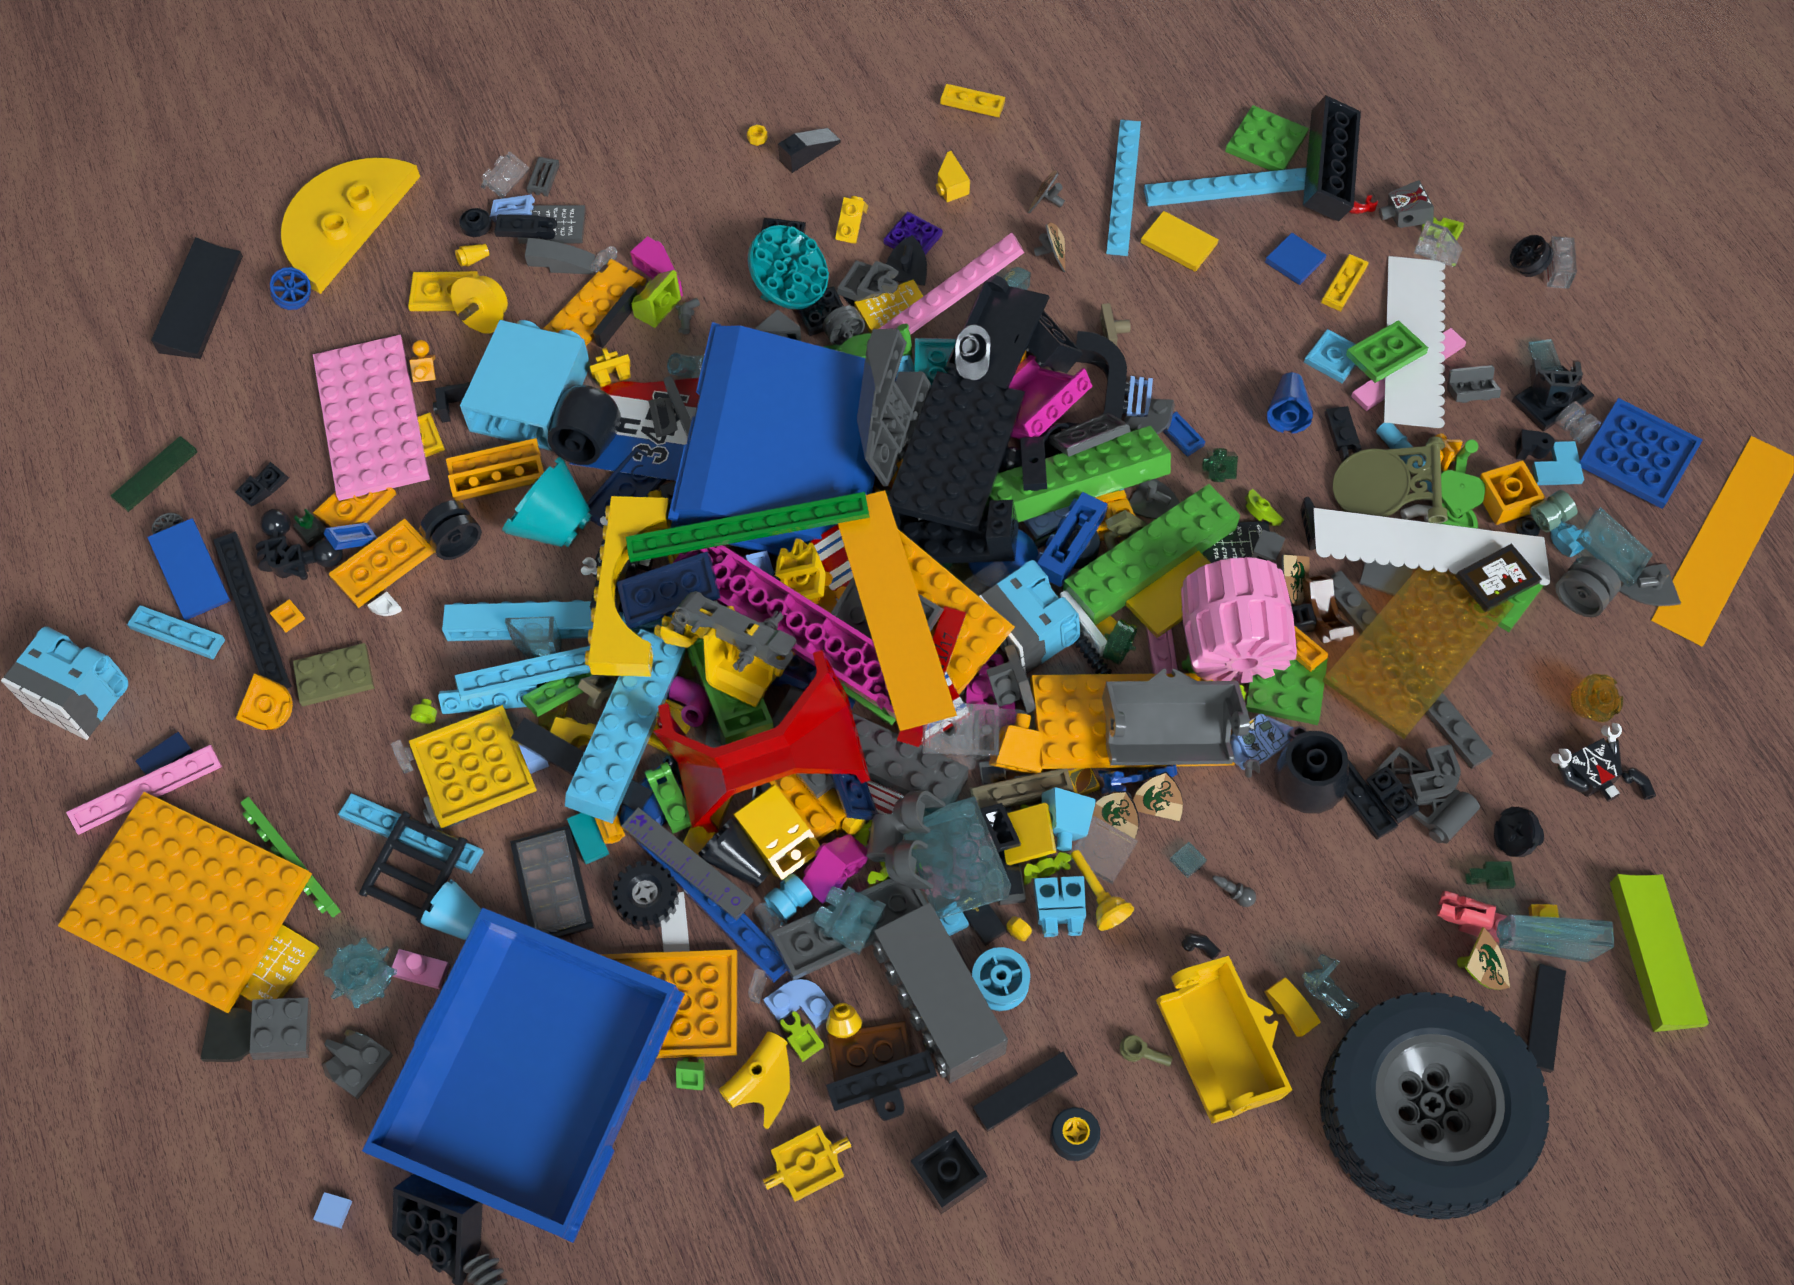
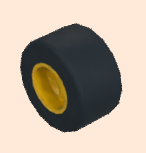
[1050,1107,1101,1161]

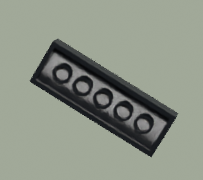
[151,237,243,359]

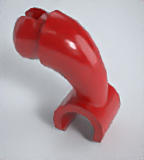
[1349,195,1379,214]

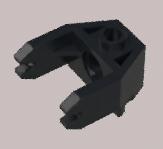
[1530,358,1583,407]

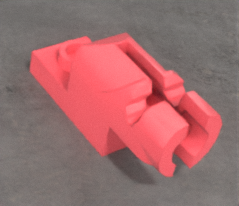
[1437,890,1517,946]

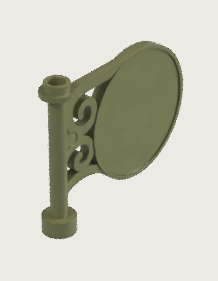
[1333,437,1448,524]

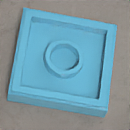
[1304,329,1356,383]

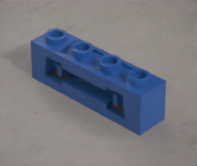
[1035,492,1108,587]

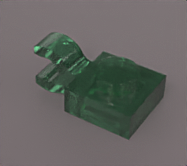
[1465,861,1516,889]

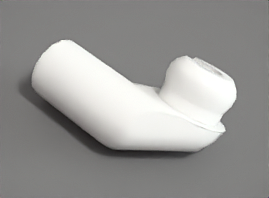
[1400,504,1433,522]

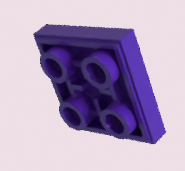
[884,211,943,255]

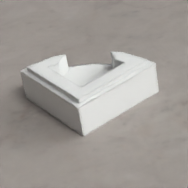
[367,591,402,616]

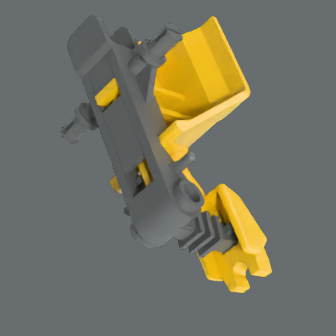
[654,591,796,707]

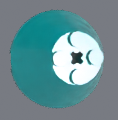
[502,457,592,548]

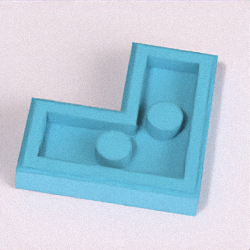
[1532,441,1584,485]

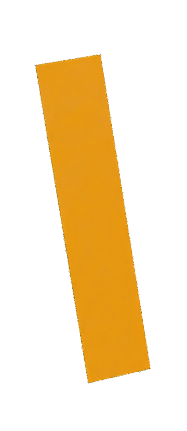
[1651,436,1794,647]
[838,490,957,731]

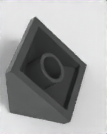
[755,309,801,341]

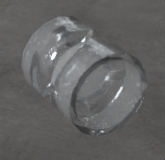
[1555,401,1601,444]

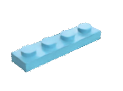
[127,605,225,660]

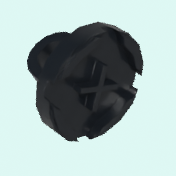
[1494,806,1544,857]

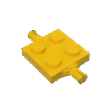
[762,1125,851,1202]

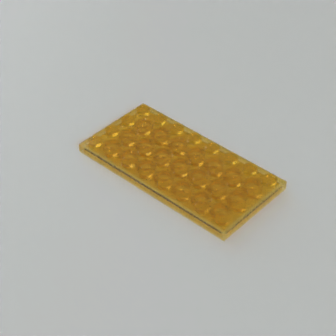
[1323,566,1514,739]

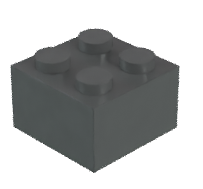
[250,998,311,1060]

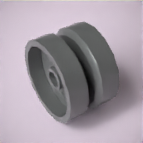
[1555,556,1621,618]

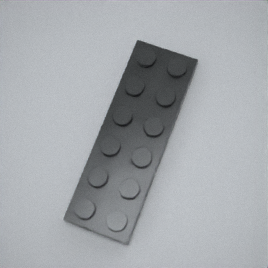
[770,878,928,981]

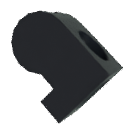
[1515,429,1555,460]

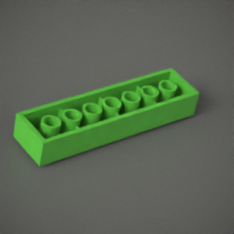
[988,426,1171,522]
[1063,484,1240,626]

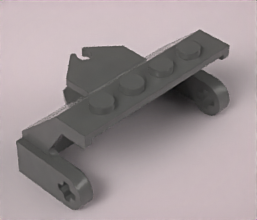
[1102,669,1250,766]

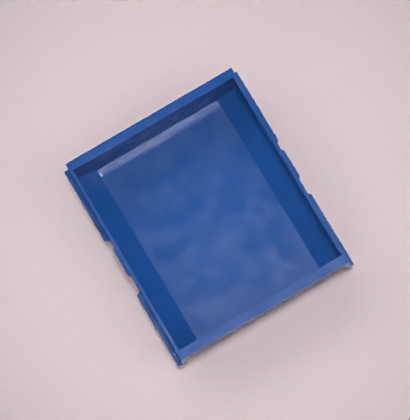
[668,322,897,567]
[362,908,685,1243]

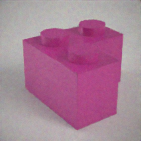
[802,834,869,903]

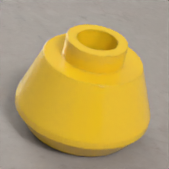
[826,1003,862,1038]

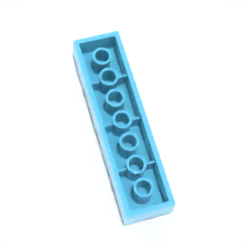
[565,629,686,824]

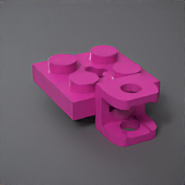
[965,654,1015,727]

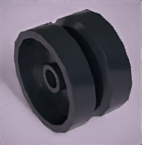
[419,500,482,560]

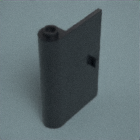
[944,274,1050,390]

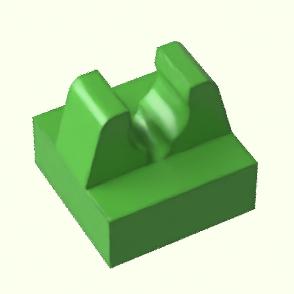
[676,1058,705,1090]

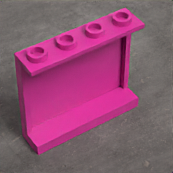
[1009,355,1092,439]

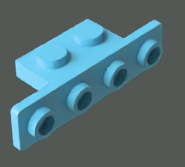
[438,684,537,714]

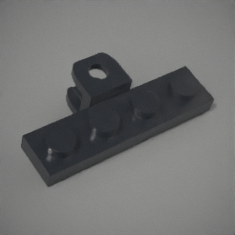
[826,1050,937,1121]

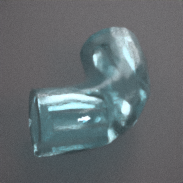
[667,353,704,378]

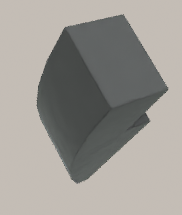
[525,238,596,275]

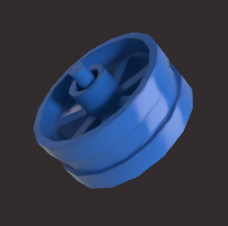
[270,267,311,310]

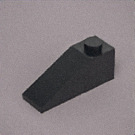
[778,128,841,173]

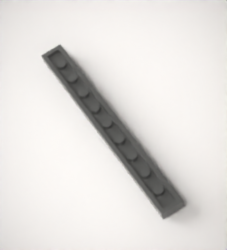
[1330,570,1493,769]

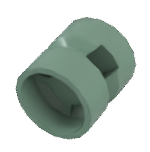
[1531,490,1578,533]

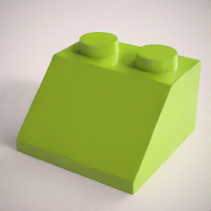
[631,270,681,328]

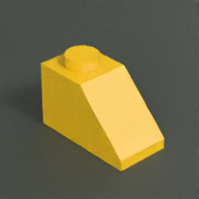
[936,151,970,202]

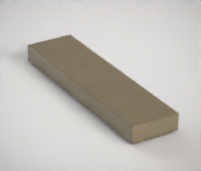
[970,769,1074,814]

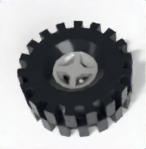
[612,860,679,930]

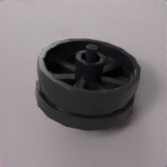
[1510,235,1554,277]

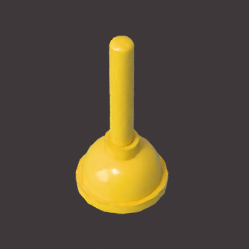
[1071,850,1134,931]

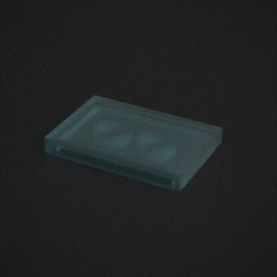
[1576,507,1653,587]

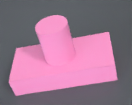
[389,949,450,989]

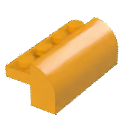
[446,438,545,501]
[768,774,846,841]

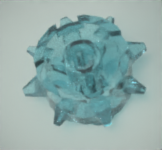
[324,938,397,1008]

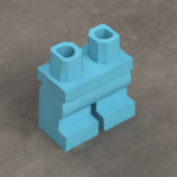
[1033,876,1086,937]

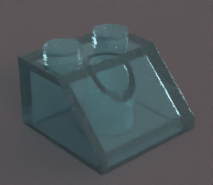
[505,616,562,659]

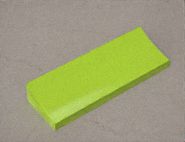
[1610,874,1709,1032]

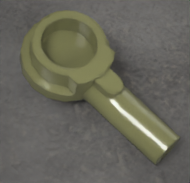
[1119,1035,1173,1067]

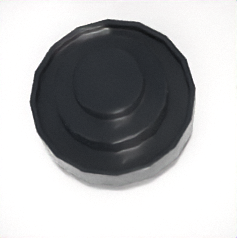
[459,208,492,237]

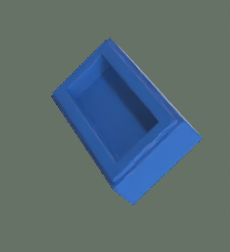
[1163,411,1206,457]
[324,523,377,550]

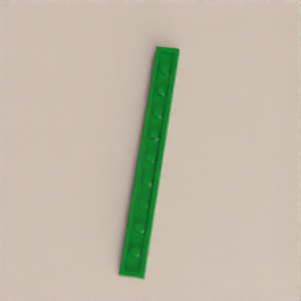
[626,492,870,562]

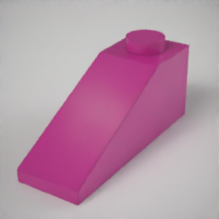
[630,236,683,297]

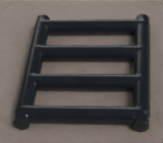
[358,811,468,924]

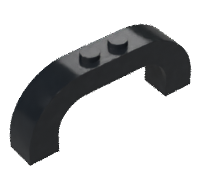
[1066,331,1130,428]

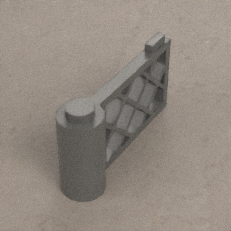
[1368,747,1480,843]

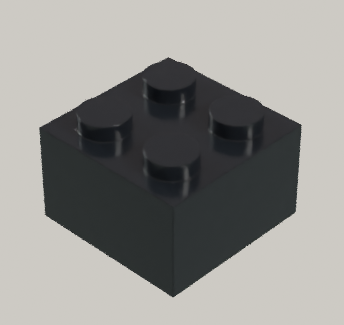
[910,1130,988,1214]

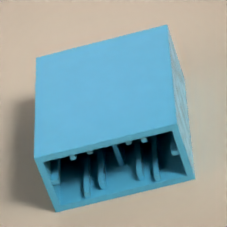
[460,320,591,451]

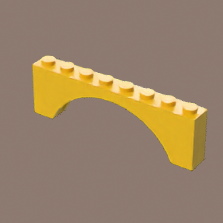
[585,496,670,677]

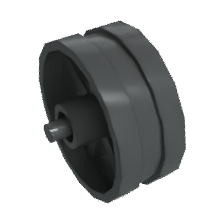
[823,305,865,345]

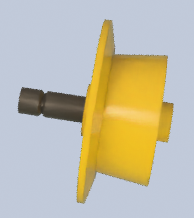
[451,276,508,334]

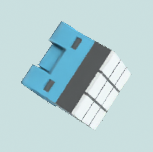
[979,560,1080,674]
[1,627,128,740]

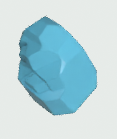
[1550,522,1590,557]

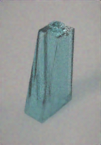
[1496,915,1614,962]

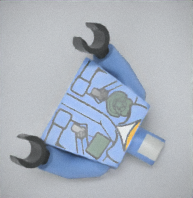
[1230,714,1307,778]

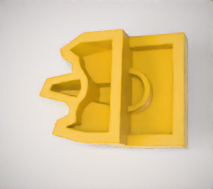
[775,538,826,599]

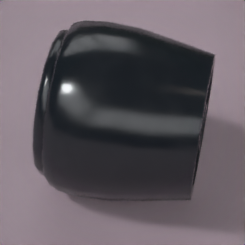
[548,385,621,465]
[1274,731,1350,814]

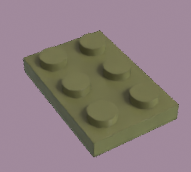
[293,643,375,707]

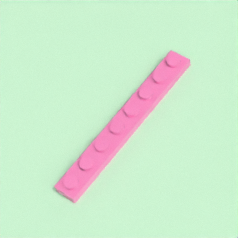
[879,233,1025,335]

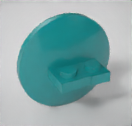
[748,225,829,309]

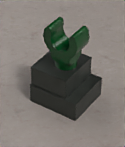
[293,509,325,548]

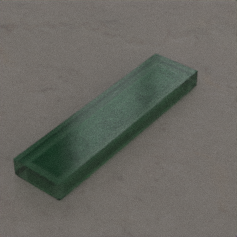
[111,436,198,512]

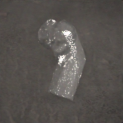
[590,246,618,273]

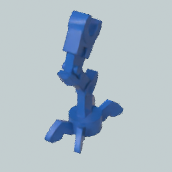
[1098,765,1178,794]

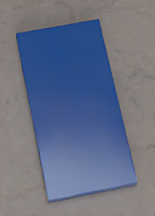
[147,518,231,621]

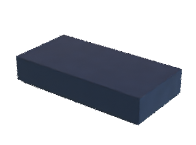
[135,732,194,775]

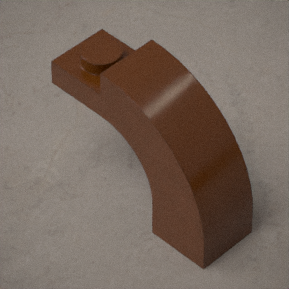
[1302,574,1354,643]

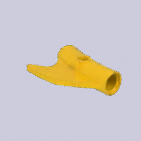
[718,1031,790,1129]

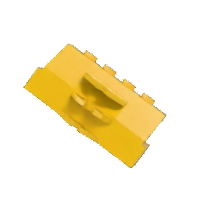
[1156,956,1292,1124]

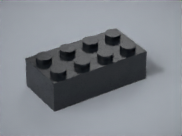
[1026,310,1084,374]

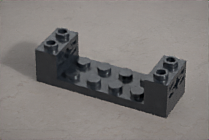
[892,500,1019,564]

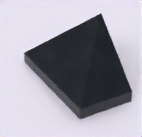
[978,803,1021,853]

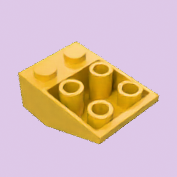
[733,784,820,880]

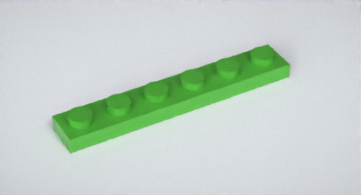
[240,796,341,918]

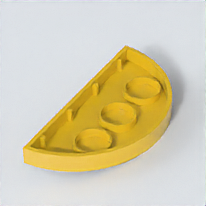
[281,158,420,294]

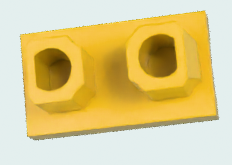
[590,348,631,387]

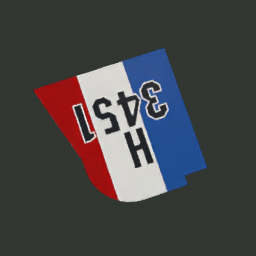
[570,378,699,481]

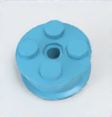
[972,947,1030,1011]

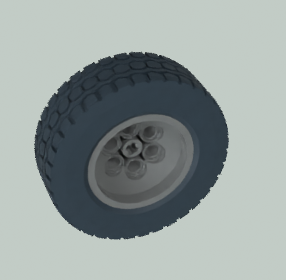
[1320,992,1549,1220]

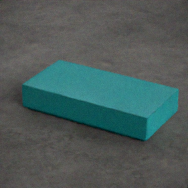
[567,813,609,865]

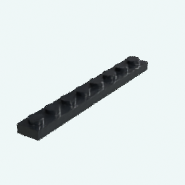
[213,531,292,689]

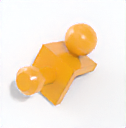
[409,340,436,382]
[1435,433,1463,471]

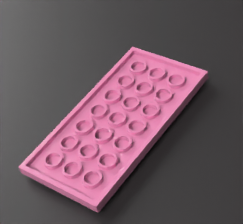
[313,335,430,501]

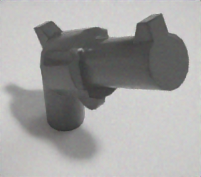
[676,298,700,334]

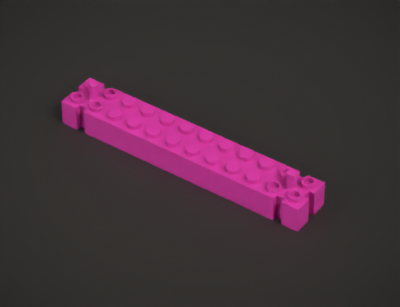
[673,545,896,719]

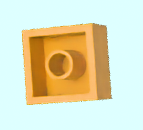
[1479,461,1545,525]

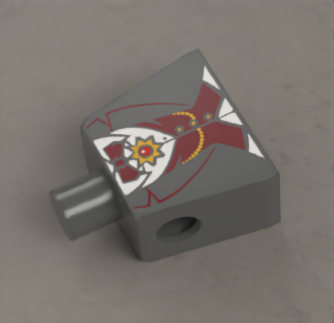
[1379,180,1434,228]

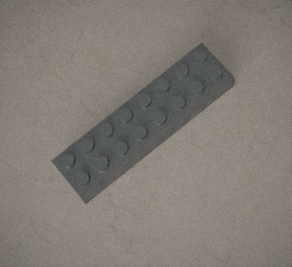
[772,686,969,820]

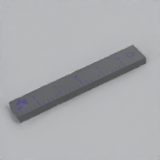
[621,807,753,921]

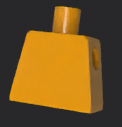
[989,713,1042,774]

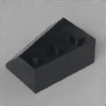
[392,1174,483,1285]

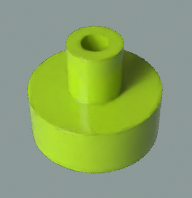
[410,699,437,724]

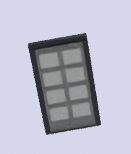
[510,825,594,938]

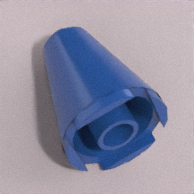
[1267,372,1313,434]

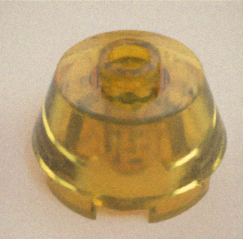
[1571,674,1623,722]

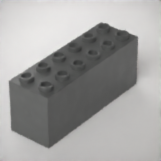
[872,903,1008,1084]

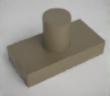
[1100,303,1130,346]
[578,675,618,709]

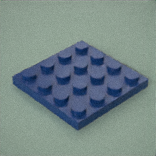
[1579,398,1703,509]

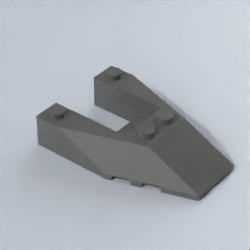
[857,329,931,486]

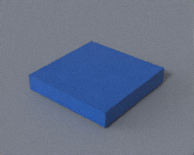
[1265,233,1326,285]

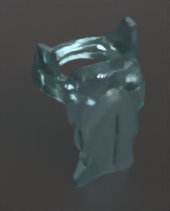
[1302,954,1359,1019]

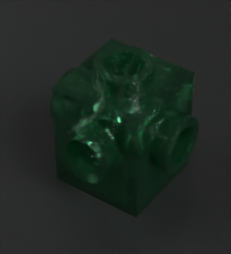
[1202,448,1238,482]

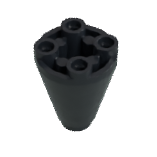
[698,817,770,888]

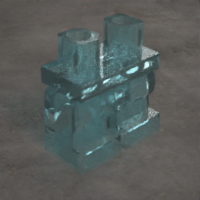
[814,886,886,955]

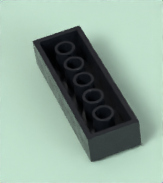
[1303,95,1361,222]

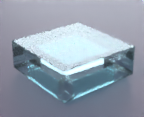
[1170,842,1207,878]

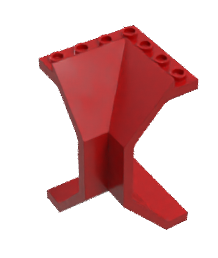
[653,650,871,834]

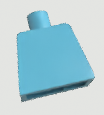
[1042,787,1096,851]

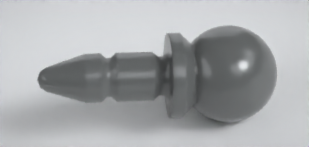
[1213,875,1256,907]

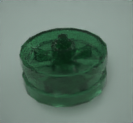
[1102,619,1138,665]

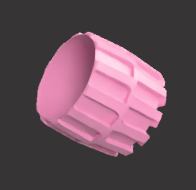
[1181,557,1297,684]

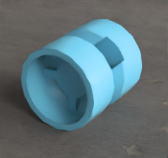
[764,873,813,922]

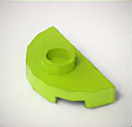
[1245,489,1284,526]

